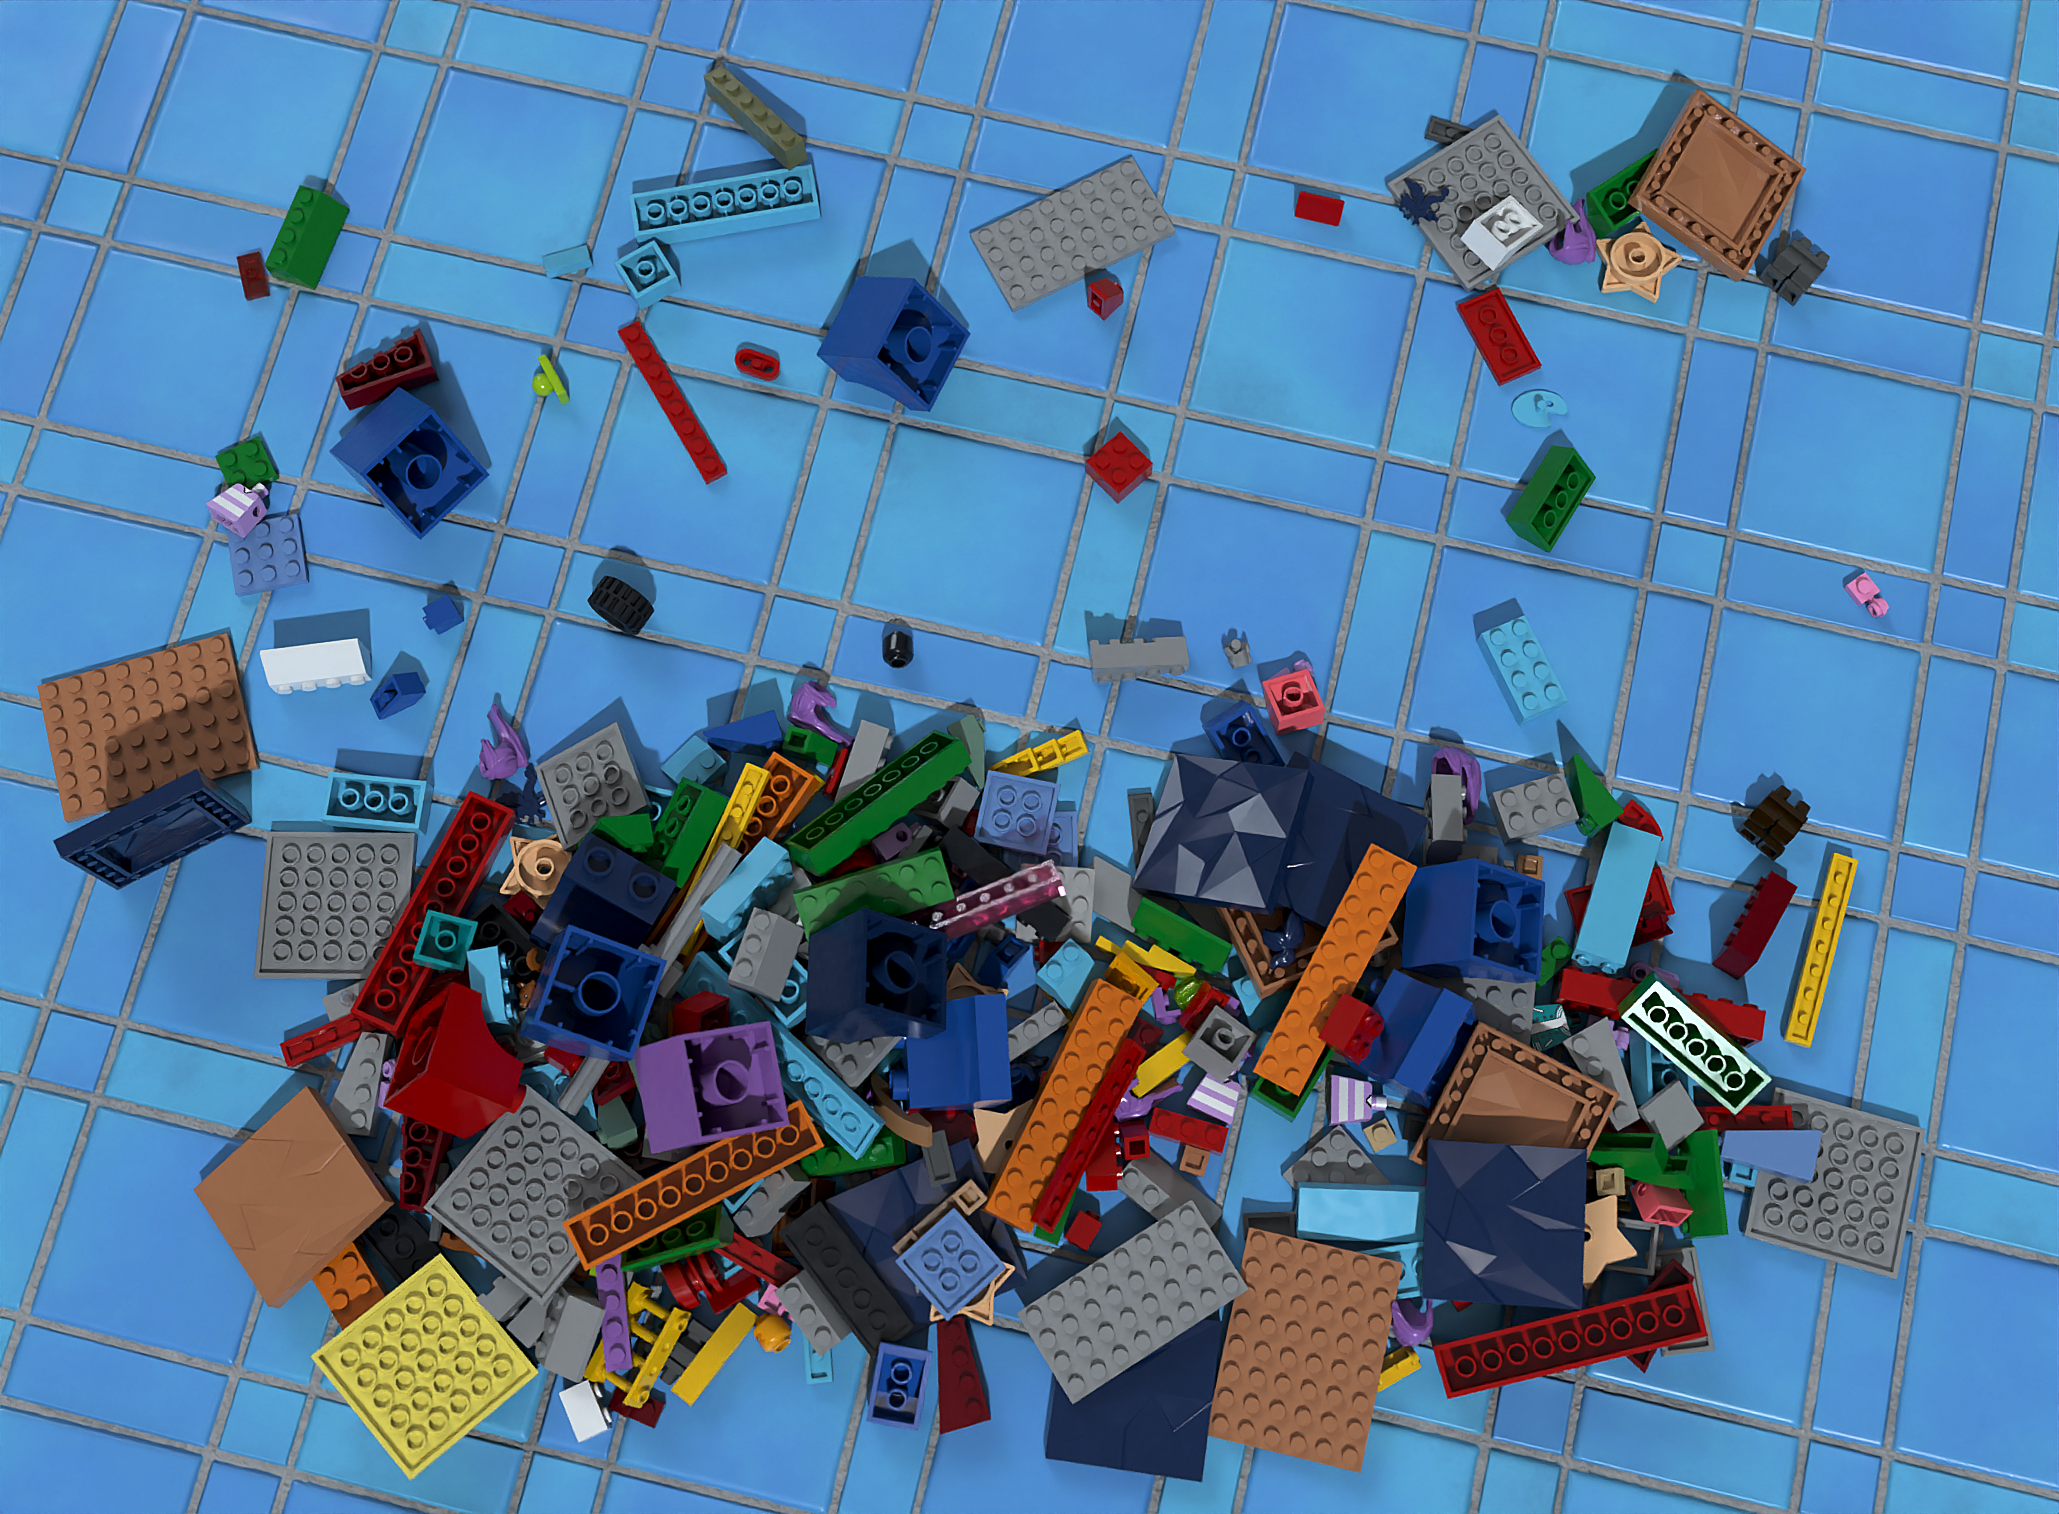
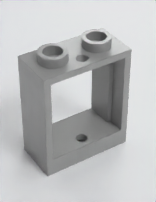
[1603,1218,1664,1278]

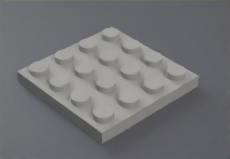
[534,722,651,852]

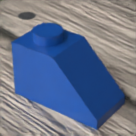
[370,672,426,720]
[977,933,1030,990]

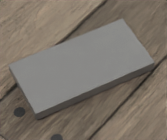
[1089,856,1181,946]
[1642,1246,1715,1357]

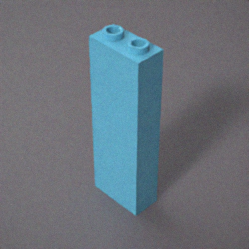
[1571,822,1662,975]
[1295,1182,1425,1243]

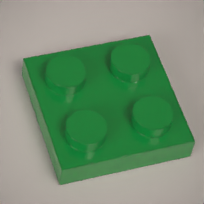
[215,436,279,490]

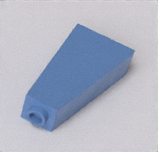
[1718,1130,1822,1184]

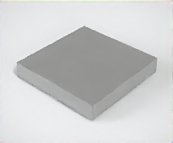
[1637,1079,1704,1152]

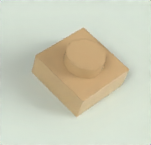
[1362,1118,1397,1153]
[1596,1168,1625,1197]

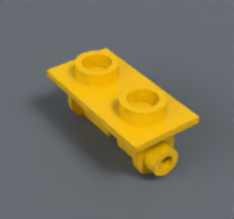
[1377,1346,1422,1393]

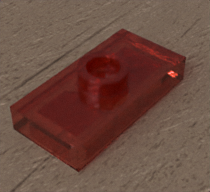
[236,251,270,301]

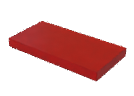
[1456,288,1542,386]
[1564,866,1675,935]

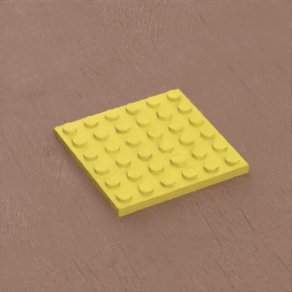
[311,1253,539,1481]

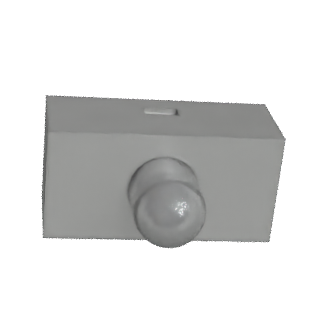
[322,979,367,1022]

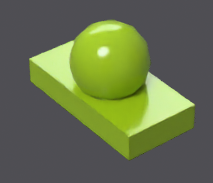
[532,354,570,405]

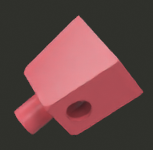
[1631,1181,1693,1227]

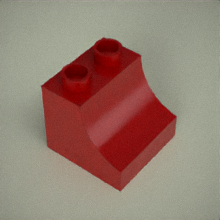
[383,982,527,1140]

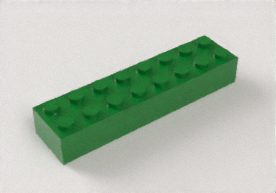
[784,729,972,877]

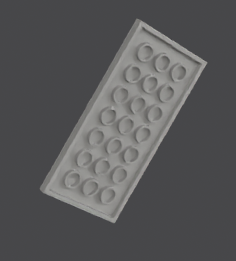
[970,157,1176,313]
[1017,1199,1249,1404]

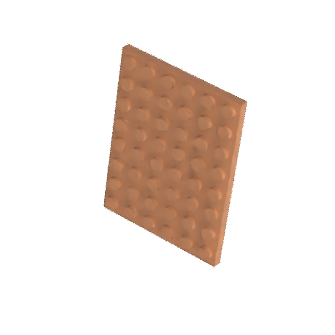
[37,633,260,823]
[1208,1227,1403,1473]

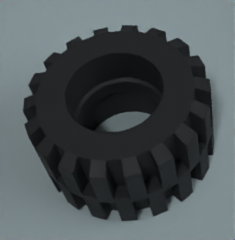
[587,576,654,635]

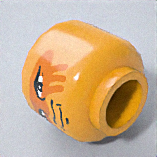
[753,1313,792,1353]

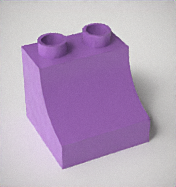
[634,1021,790,1154]

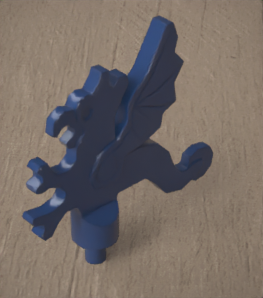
[1399,180,1449,226]
[495,769,547,825]

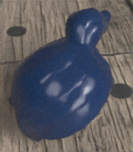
[1262,910,1305,970]
[1004,1054,1049,1105]

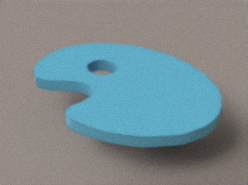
[1512,391,1568,429]

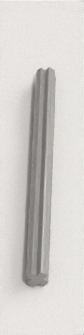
[556,842,742,1116]

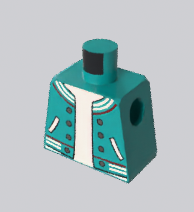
[1530,1004,1581,1053]

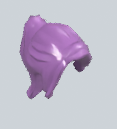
[1549,197,1596,265]
[787,680,856,748]
[479,704,530,780]
[1431,747,1482,825]
[1114,1077,1183,1123]
[1391,1298,1434,1347]

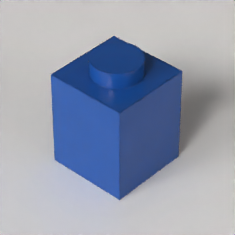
[422,594,464,635]

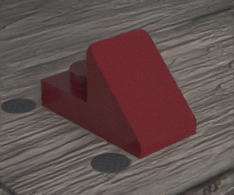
[503,889,543,934]
[608,1387,666,1429]

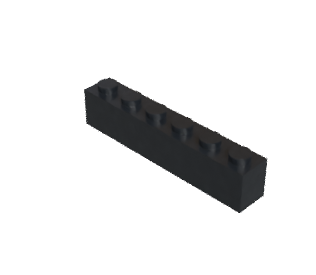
[936,824,1073,943]

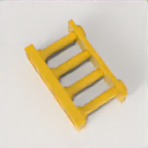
[583,1281,692,1409]

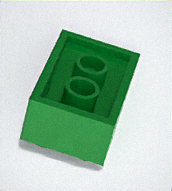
[1563,753,1624,840]

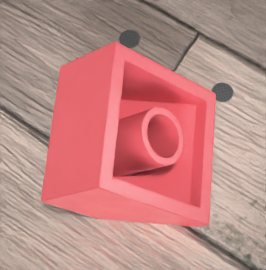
[1262,669,1325,736]

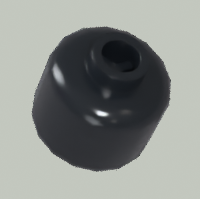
[882,631,914,669]

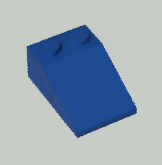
[1202,700,1285,767]
[703,710,784,758]
[866,1342,932,1431]

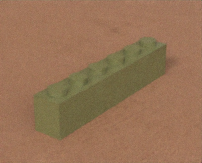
[704,65,807,171]

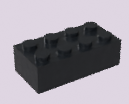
[467,896,548,1000]

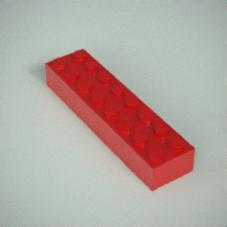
[1550,966,1766,1048]

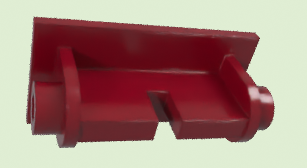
[1630,911,1673,948]

